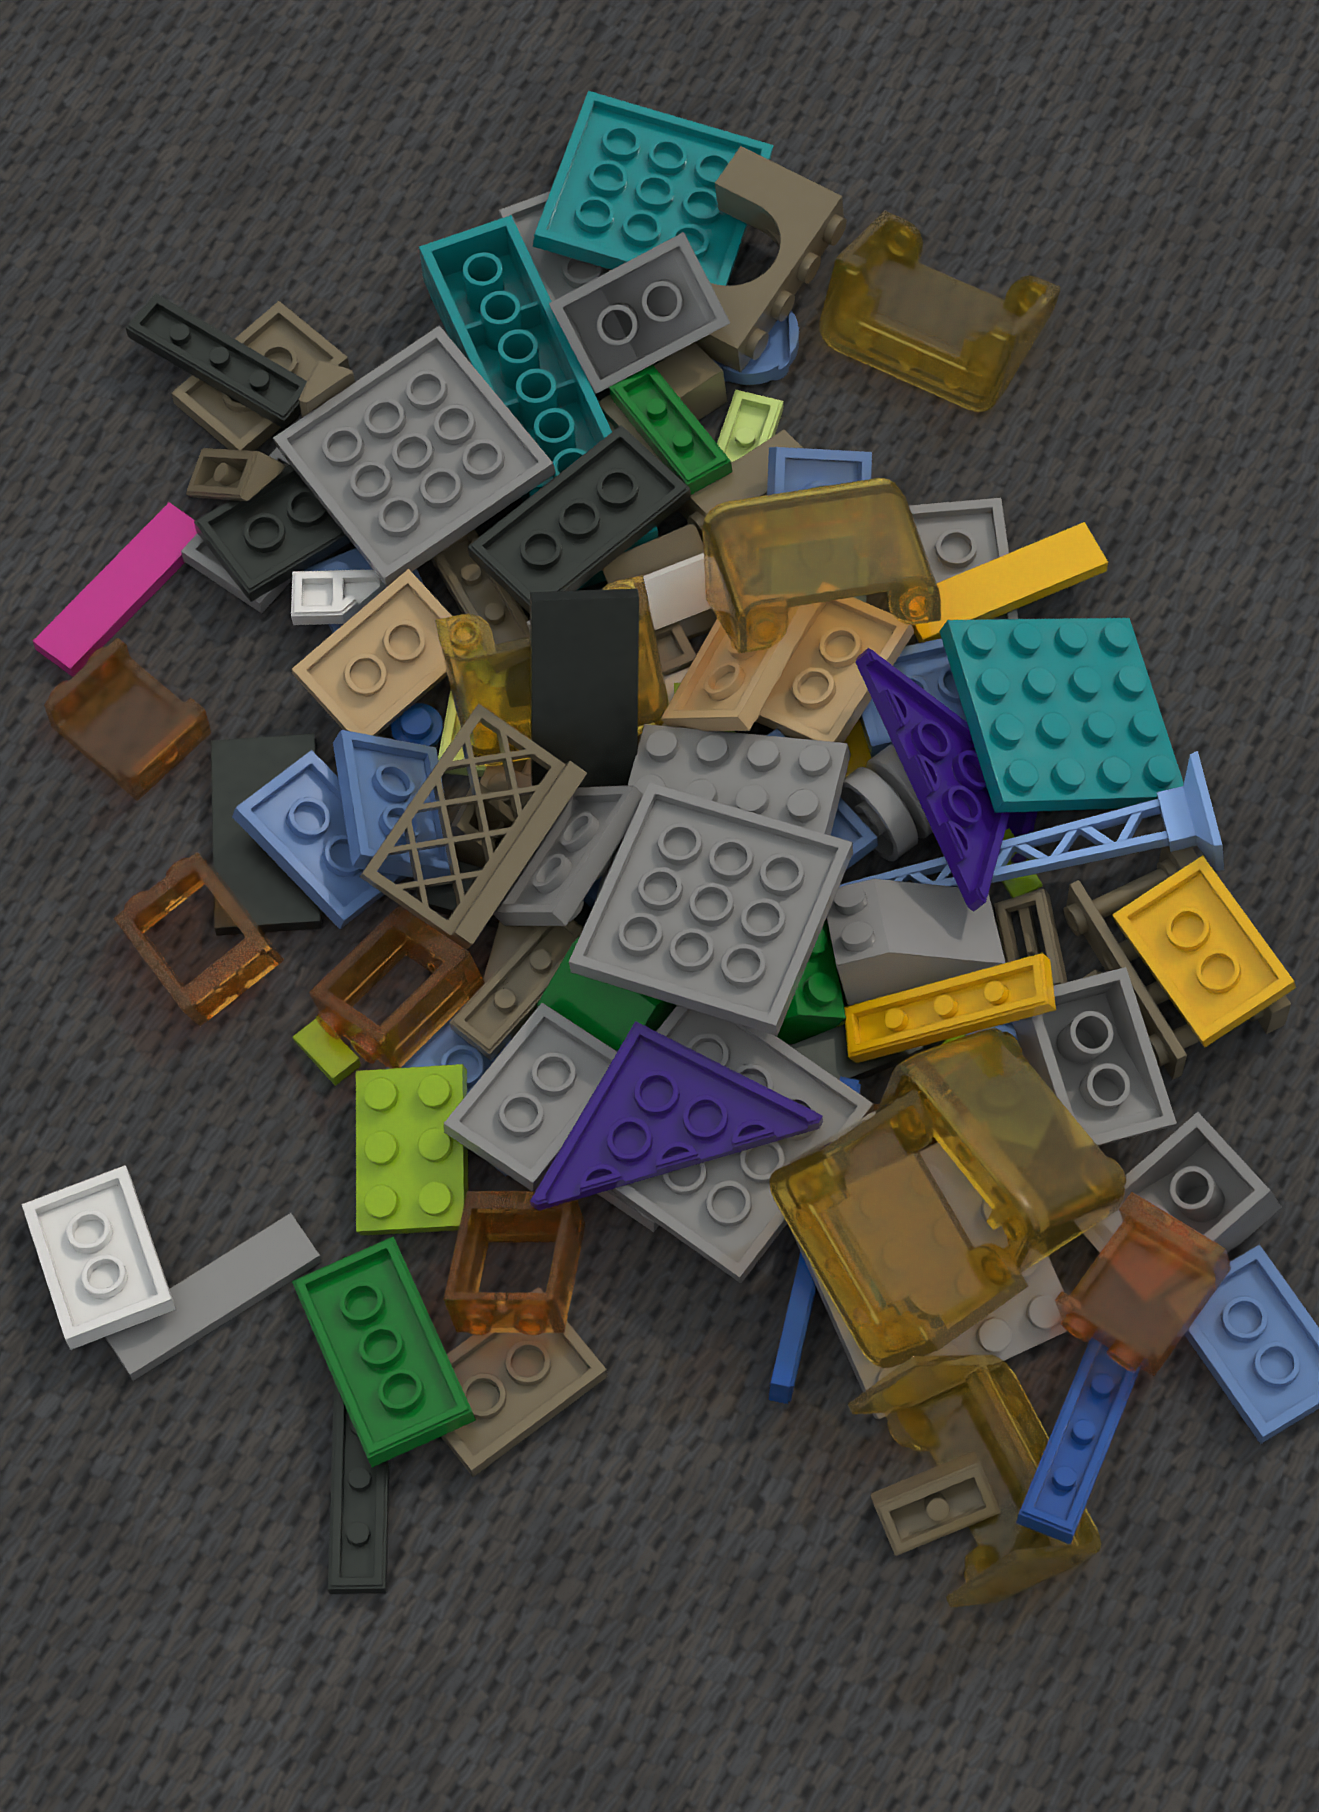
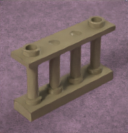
[1064,846,1291,1080]

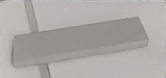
[105,1213,322,1381]

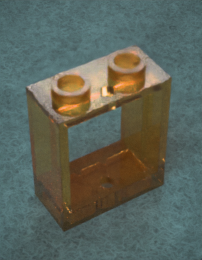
[114,852,284,1026]
[309,906,485,1069]
[444,1191,585,1335]

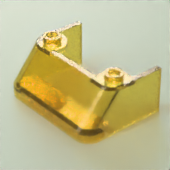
[848,1355,1101,1607]

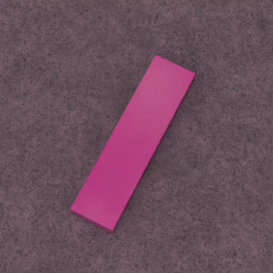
[33,502,197,677]

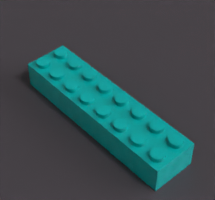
[419,215,658,591]

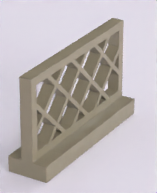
[359,703,587,954]

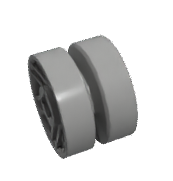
[840,744,933,861]

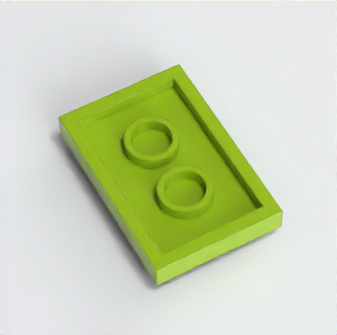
[356,1064,469,1235]

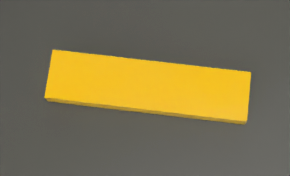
[899,522,1108,643]
[844,953,1056,1063]

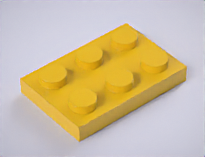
[1112,855,1296,1048]

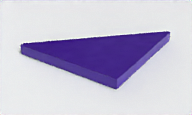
[855,648,1010,912]
[530,1021,823,1210]

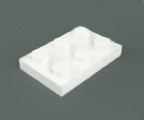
[22,1165,176,1350]

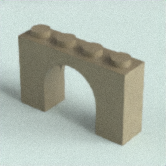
[695,146,847,373]
[599,342,803,555]

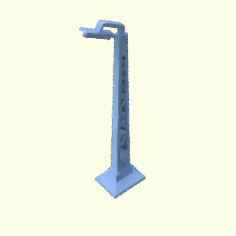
[826,751,1224,918]

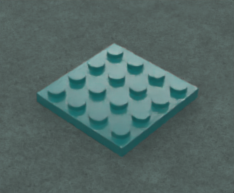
[533,91,774,286]
[939,618,1184,813]

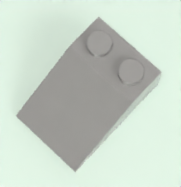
[549,232,730,394]
[827,879,1006,1006]
[1013,967,1177,1154]
[1073,1112,1282,1304]

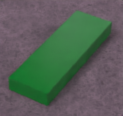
[609,364,733,495]

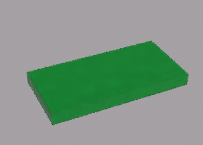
[292,1236,476,1467]

